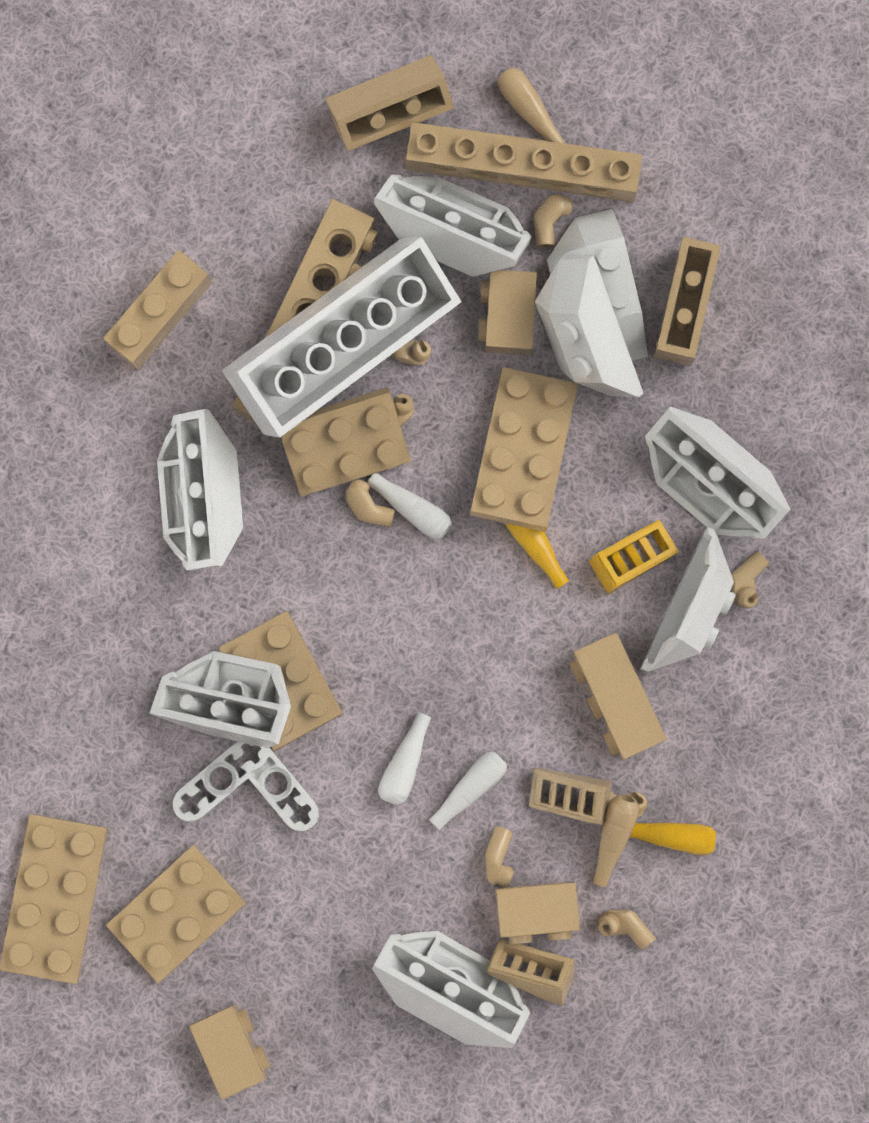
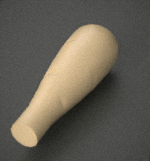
[497,67,565,143]
[593,794,639,887]

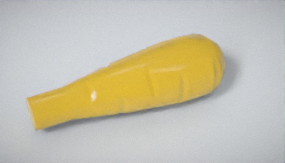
[505,523,569,589]
[630,822,717,855]

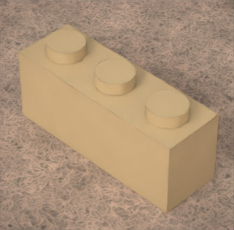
[325,55,454,152]
[653,237,721,366]
[103,249,212,370]
[569,632,667,760]

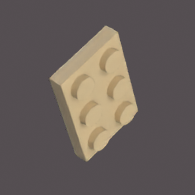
[281,387,411,497]
[219,611,343,751]
[106,845,247,984]

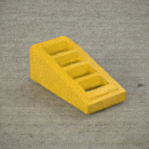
[589,519,679,594]

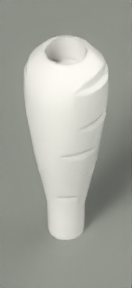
[367,473,452,540]
[378,712,431,806]
[429,751,507,830]

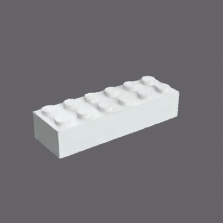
[221,237,461,438]

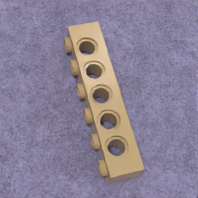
[406,122,642,202]
[232,198,379,422]

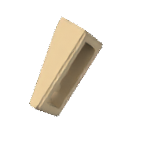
[529,767,612,825]
[487,938,575,1006]

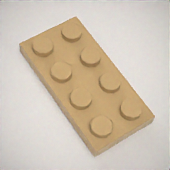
[470,367,578,532]
[0,814,108,984]

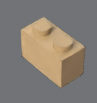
[478,270,537,355]
[496,881,580,944]
[189,1003,271,1100]

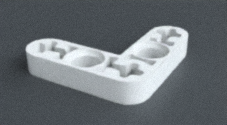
[172,741,319,831]

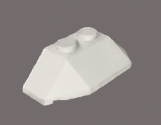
[374,174,531,277]
[547,209,648,361]
[535,255,643,397]
[645,406,790,539]
[157,409,243,571]
[639,527,736,674]
[150,651,291,748]
[372,931,530,1048]

